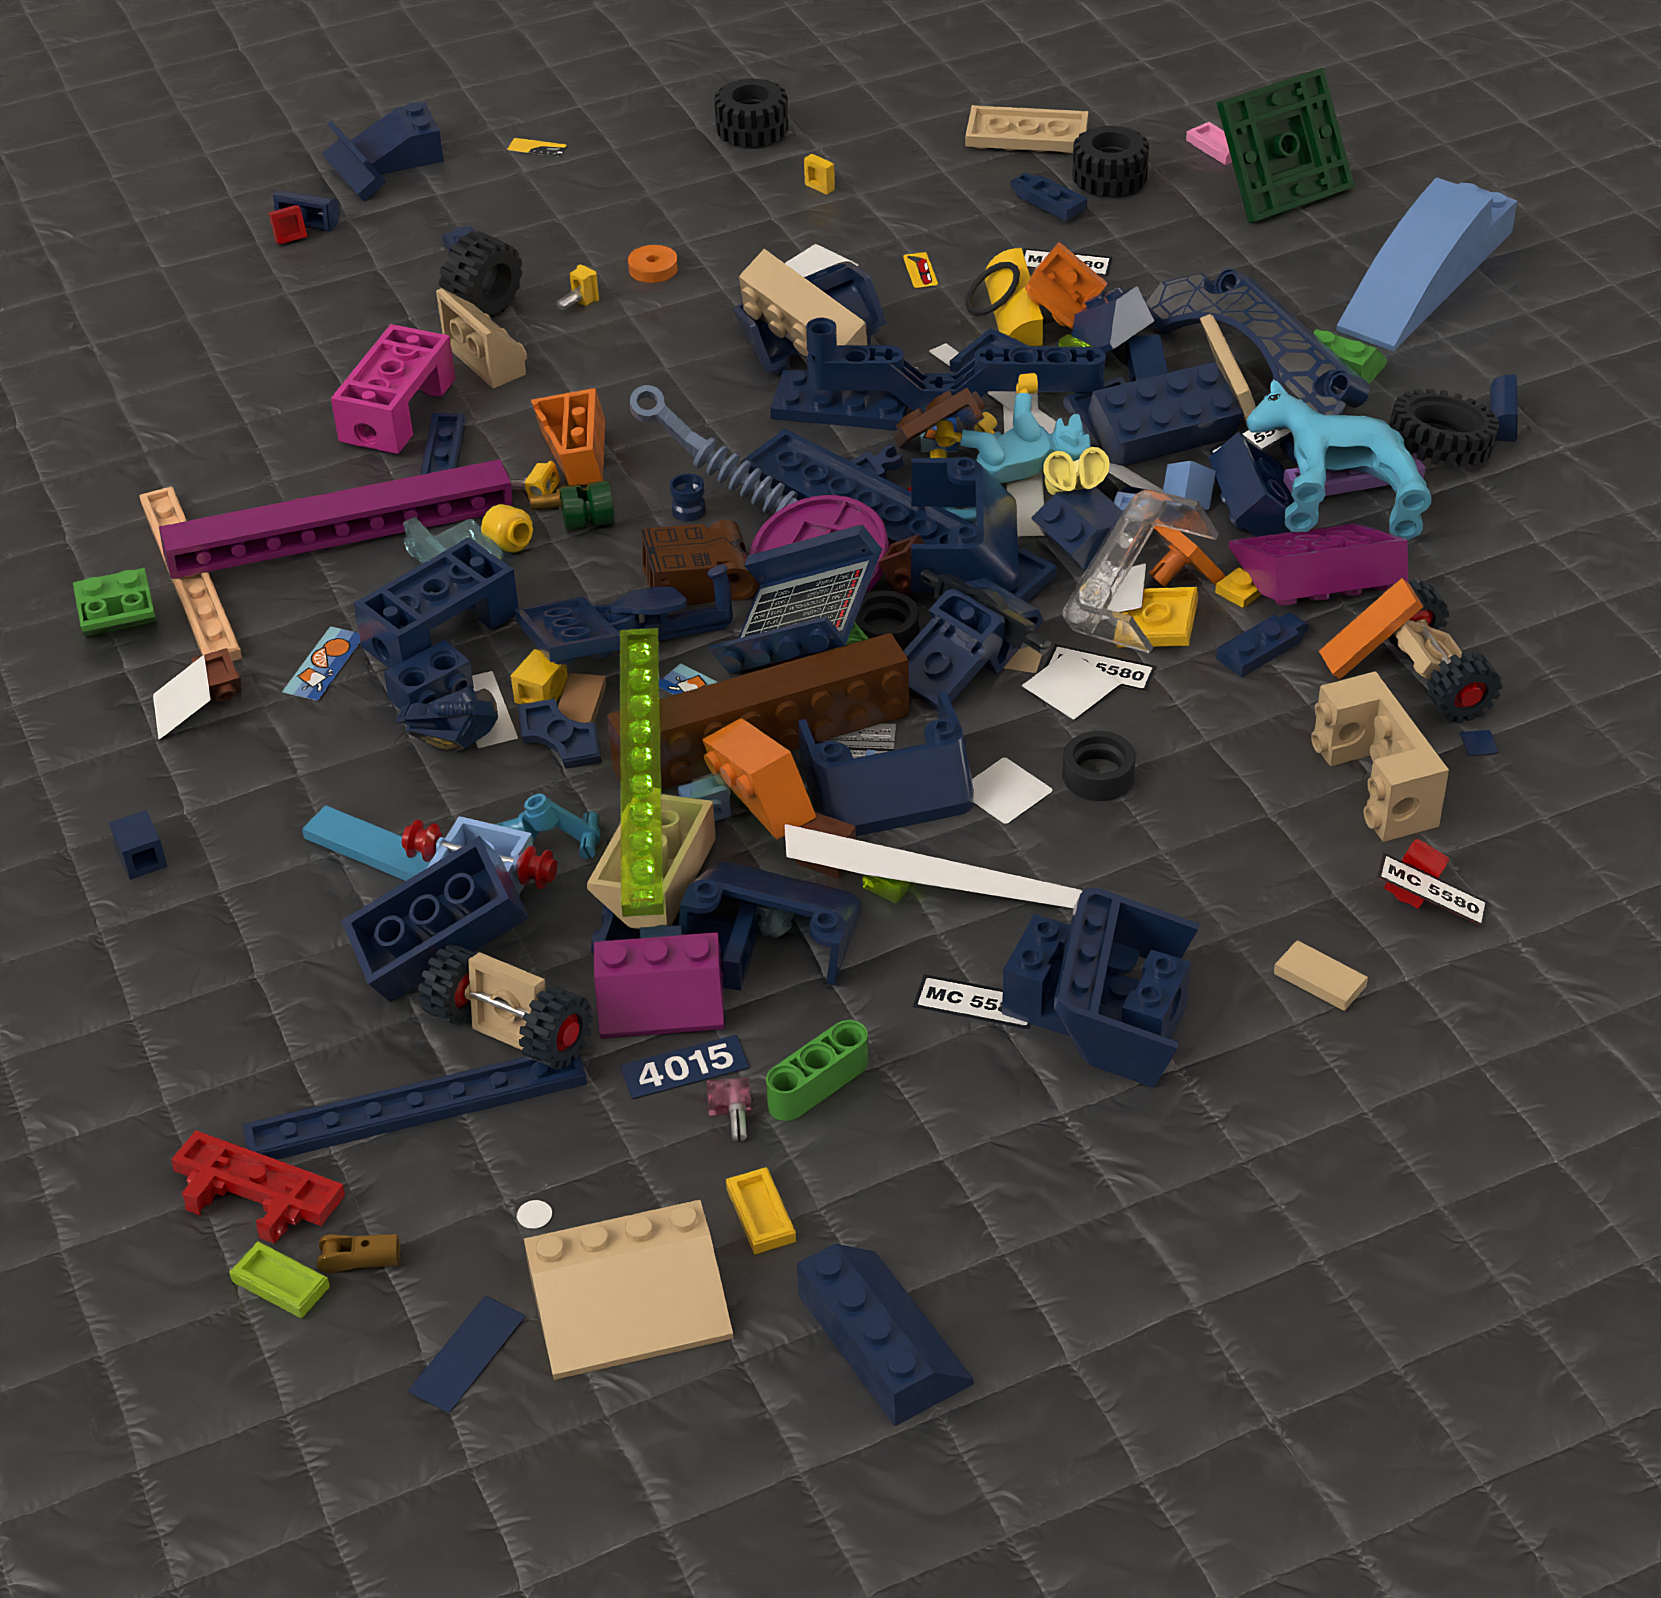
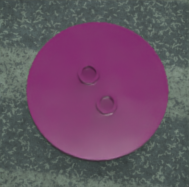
[749,495,890,594]

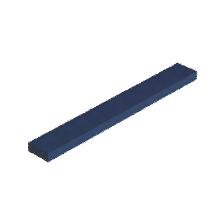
[243,1051,587,1160]

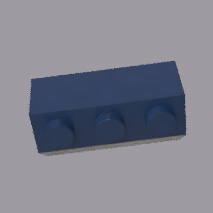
[1208,431,1295,537]

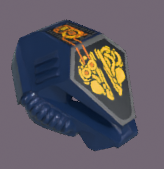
[396,686,498,752]

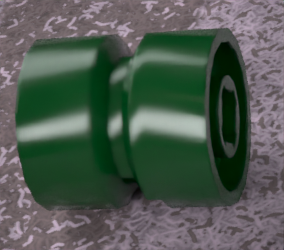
[559,480,615,532]

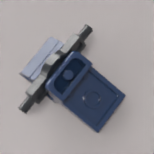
[903,568,1051,710]

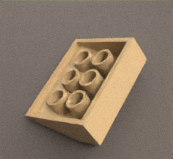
[524,1200,734,1380]

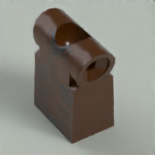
[641,519,758,606]

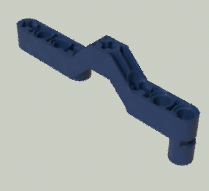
[806,317,1106,418]

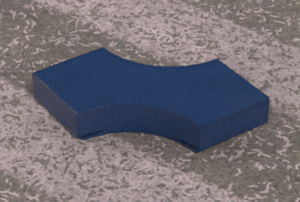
[518,698,602,769]

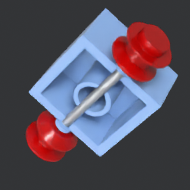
[401,816,557,895]

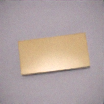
[1274,940,1368,1011]

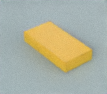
[726,1167,796,1255]

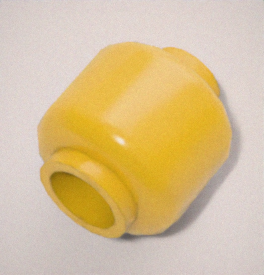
[481,504,533,553]

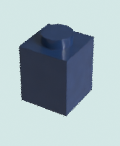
[109,810,167,880]

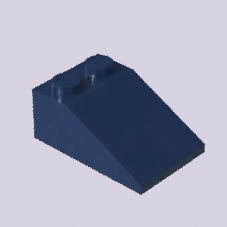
[350,102,444,175]

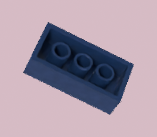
[1086,362,1243,466]
[341,836,529,1002]

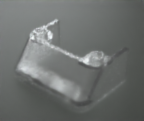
[1063,490,1219,653]

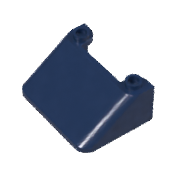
[733,261,887,374]
[679,862,861,986]

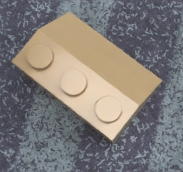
[436,288,527,389]

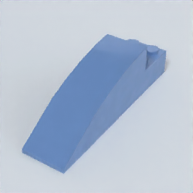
[1336,177,1517,352]

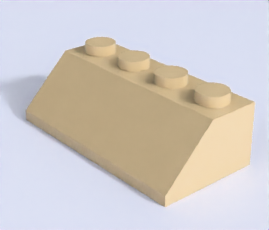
[587,791,716,929]

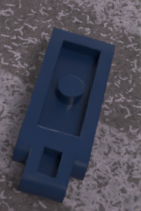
[1010,172,1087,221]
[1216,612,1308,677]

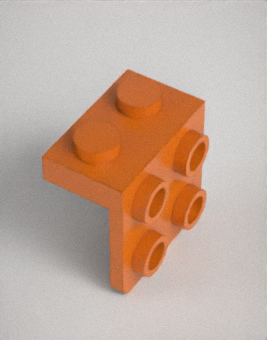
[1025,242,1107,329]

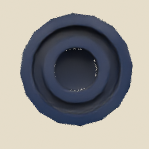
[670,473,706,522]

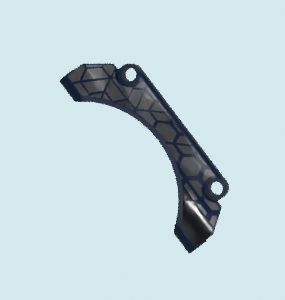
[1145,268,1370,467]

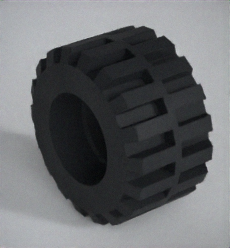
[714,78,789,148]
[1072,125,1149,197]
[439,231,523,318]

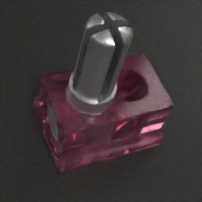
[706,1078,752,1141]

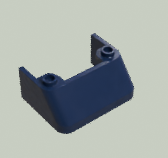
[911,457,1019,593]
[798,691,974,837]
[1054,888,1199,1088]

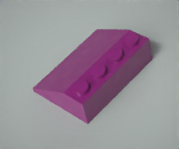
[1229,523,1408,605]

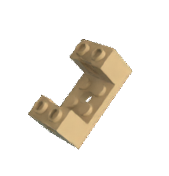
[1311,671,1449,842]

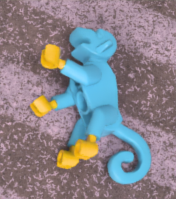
[930,373,1091,523]

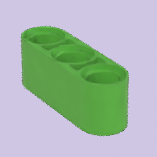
[766,1020,869,1121]

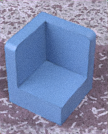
[1162,461,1216,510]

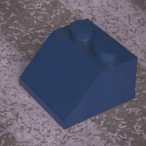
[1070,286,1154,352]
[1031,487,1139,576]

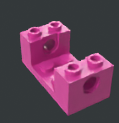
[331,324,456,454]

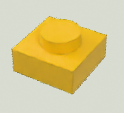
[804,154,835,195]
[1215,567,1262,608]

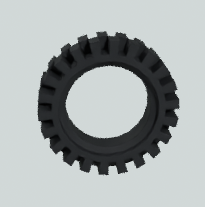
[1389,389,1499,467]

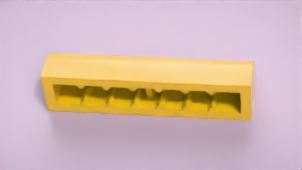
[984,248,1043,346]

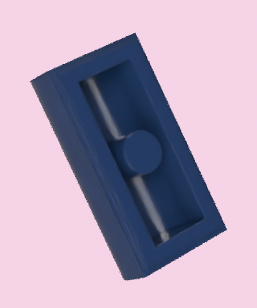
[273,190,339,232]
[1490,374,1518,442]

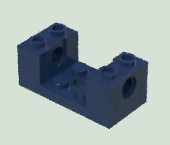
[354,537,519,669]
[1002,914,1191,1039]

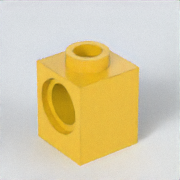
[511,649,568,705]

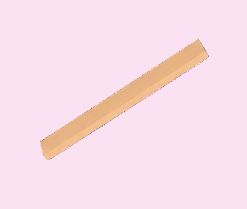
[139,487,242,661]

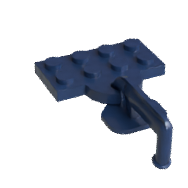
[514,564,733,665]

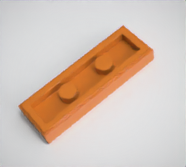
[1319,578,1424,679]

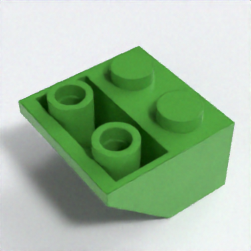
[73,568,157,637]

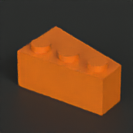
[531,388,605,485]
[702,718,816,840]

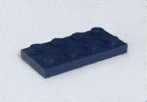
[770,370,908,431]

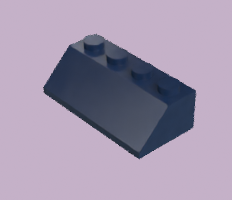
[797,1244,974,1426]

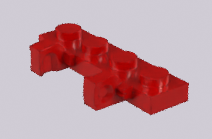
[171,1130,345,1244]

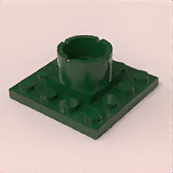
[1216,67,1355,222]

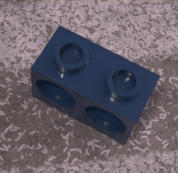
[384,640,474,709]

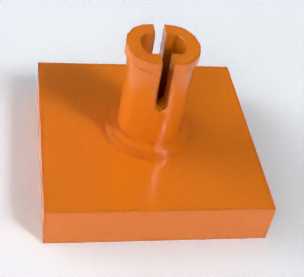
[1145,510,1226,588]

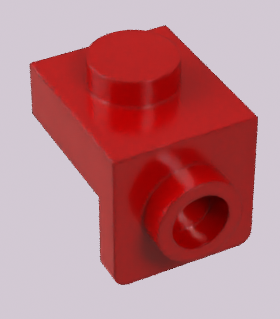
[1384,839,1449,909]

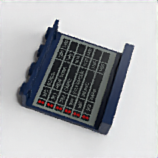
[709,524,882,674]

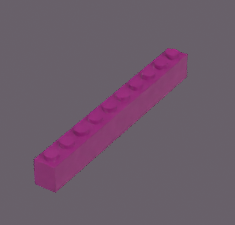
[159,459,513,579]

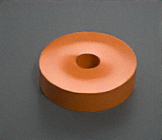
[628,245,678,283]

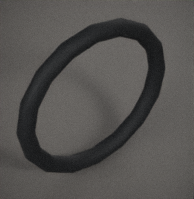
[965,262,1020,316]

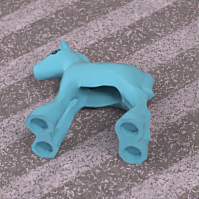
[1246,380,1431,540]

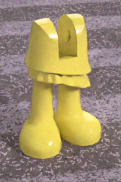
[1043,447,1110,495]

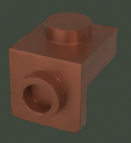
[192,648,242,702]

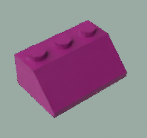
[594,932,725,1039]

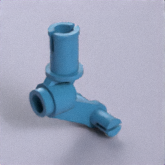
[495,793,601,859]

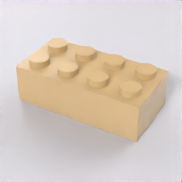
[739,249,867,356]

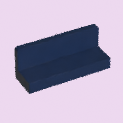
[322,121,386,201]

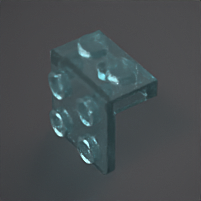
[403,517,504,564]

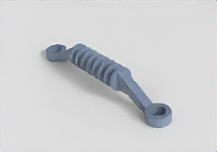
[630,385,798,514]

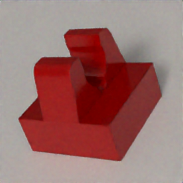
[268,205,308,244]

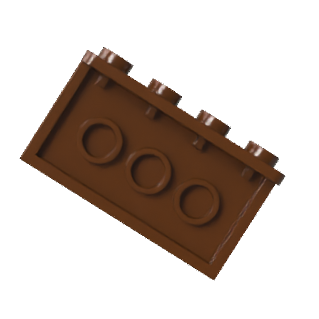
[893,388,986,447]

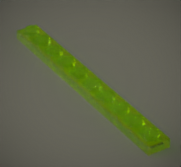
[620,628,664,917]

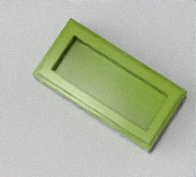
[229,1241,330,1319]

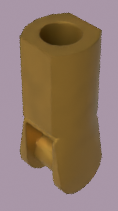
[317,1234,401,1273]

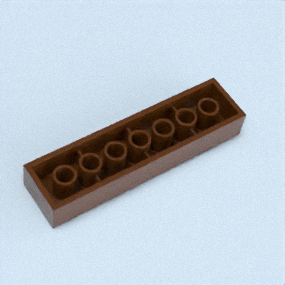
[607,633,909,799]

